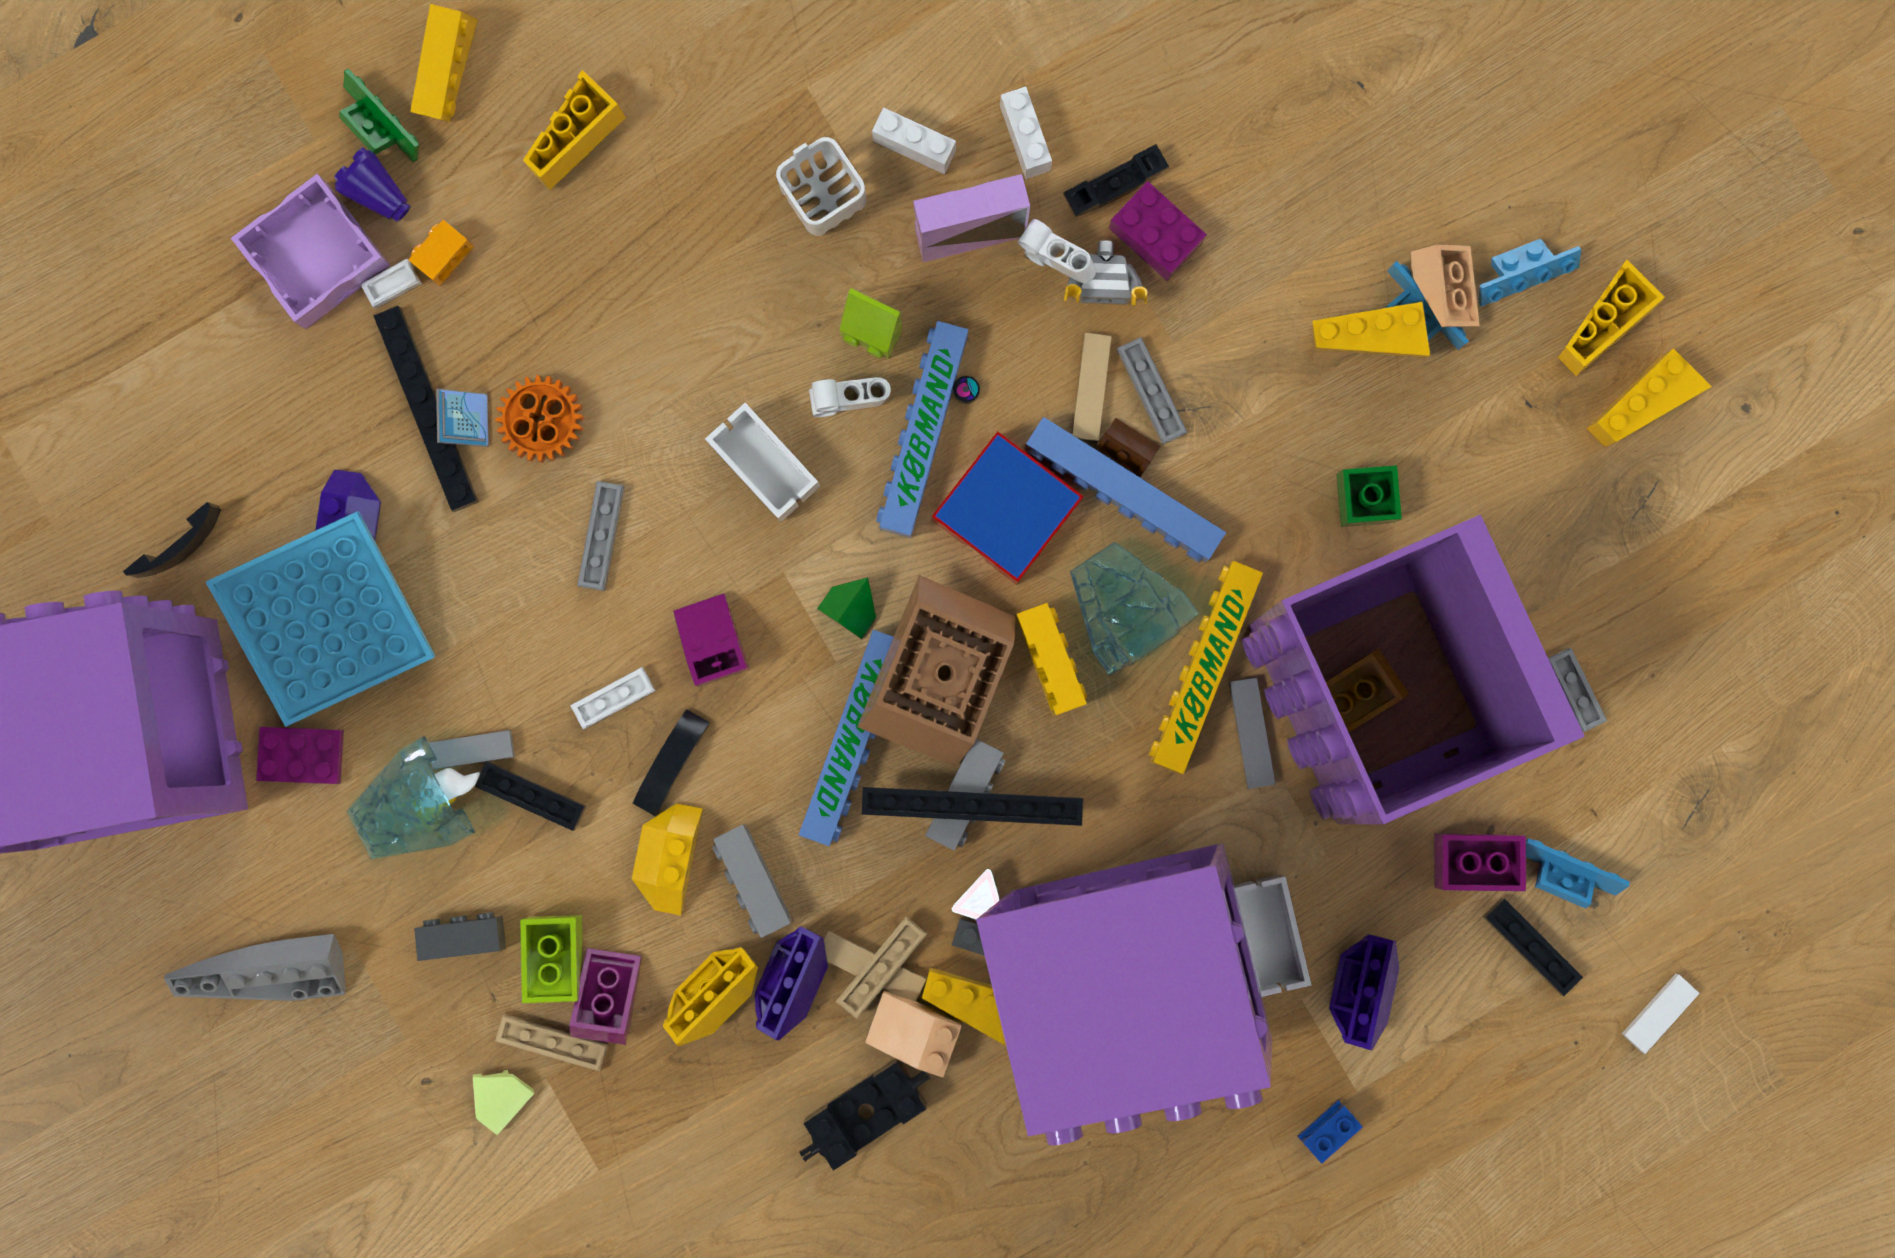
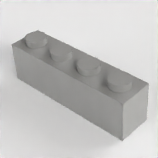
[925,739,1006,851]
[712,824,793,938]

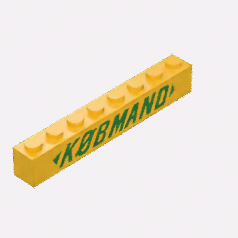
[1148,561,1263,775]

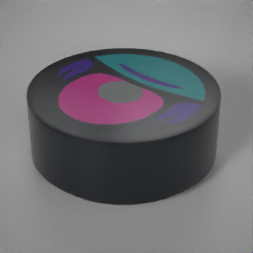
[953,376,980,404]

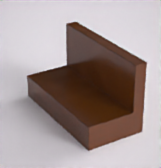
[1095,418,1161,478]

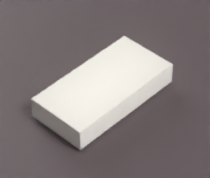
[360,259,422,309]

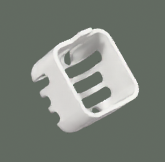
[776,137,866,236]

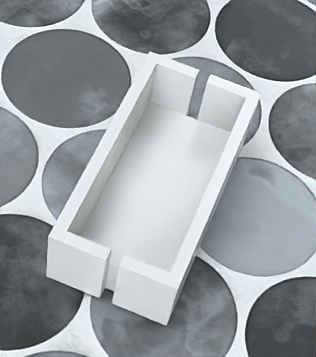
[705,403,820,522]
[1234,874,1311,997]

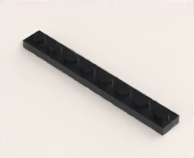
[373,306,479,512]
[861,787,1083,826]

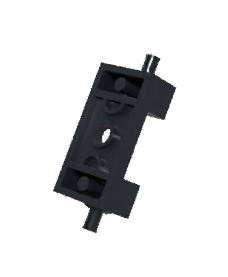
[799,1058,931,1171]

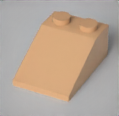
[1411,245,1480,327]
[865,991,962,1077]

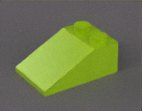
[839,288,903,359]
[520,915,583,1003]

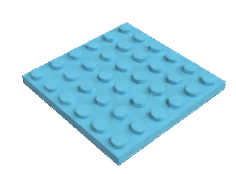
[206,511,435,727]

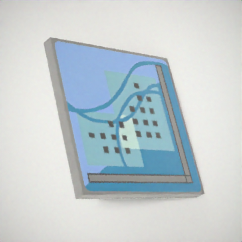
[436,389,489,447]

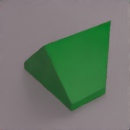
[817,577,876,639]

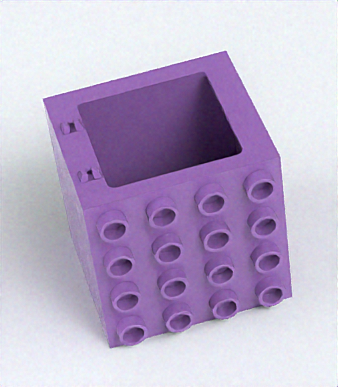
[1242,515,1585,824]
[0,591,248,854]
[976,843,1272,1145]

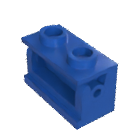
[1297,1100,1363,1164]

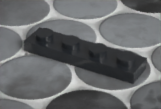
[474,762,586,831]
[1483,898,1583,996]

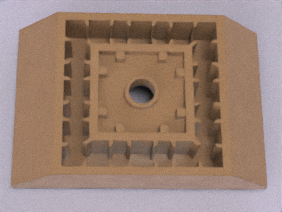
[857,575,1016,767]

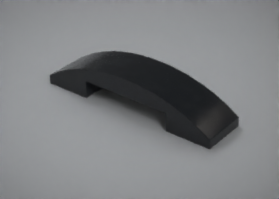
[1063,144,1169,217]
[123,502,221,578]
[632,709,710,817]

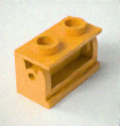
[408,220,474,287]

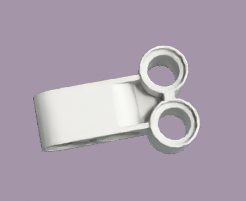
[1018,219,1096,283]
[809,377,891,417]

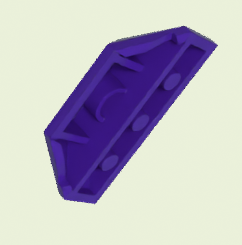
[315,470,381,540]
[755,926,828,1040]
[1329,934,1399,1050]

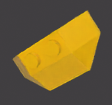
[631,803,703,916]
[663,947,758,1046]

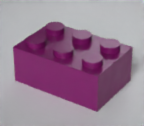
[1109,181,1207,281]
[1434,833,1526,891]

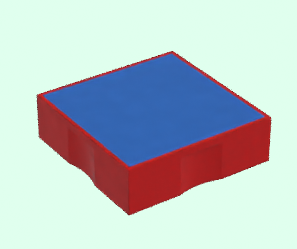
[932,431,1084,585]

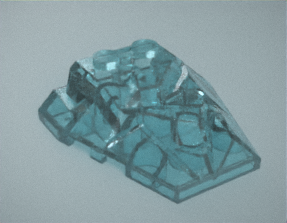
[1070,542,1199,675]
[346,736,475,859]

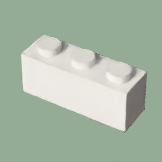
[1000,87,1052,179]
[872,107,956,174]

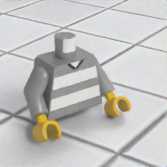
[1063,241,1148,306]

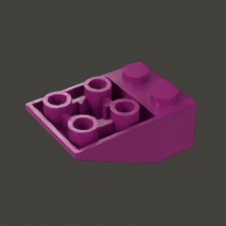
[673,593,750,687]

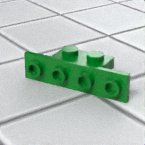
[339,68,419,162]

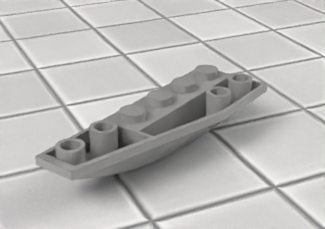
[164,934,346,1001]

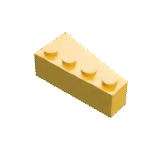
[410,4,478,122]
[523,70,626,190]
[1558,259,1665,377]
[1311,302,1430,358]
[1586,348,1712,447]
[1016,603,1087,716]
[922,968,1006,1046]

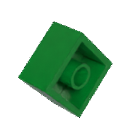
[1336,465,1402,527]

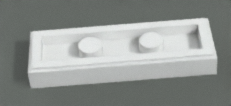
[570,667,656,729]
[1622,973,1700,1054]

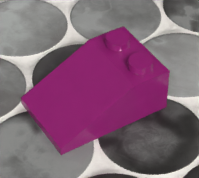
[569,948,641,1045]

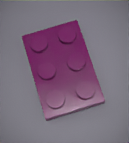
[256,727,344,784]

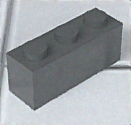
[414,912,506,961]

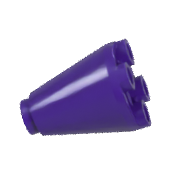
[334,147,411,222]

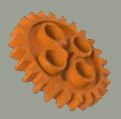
[495,375,585,463]

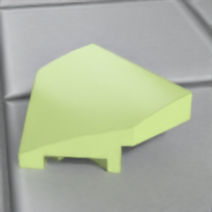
[473,1070,534,1135]

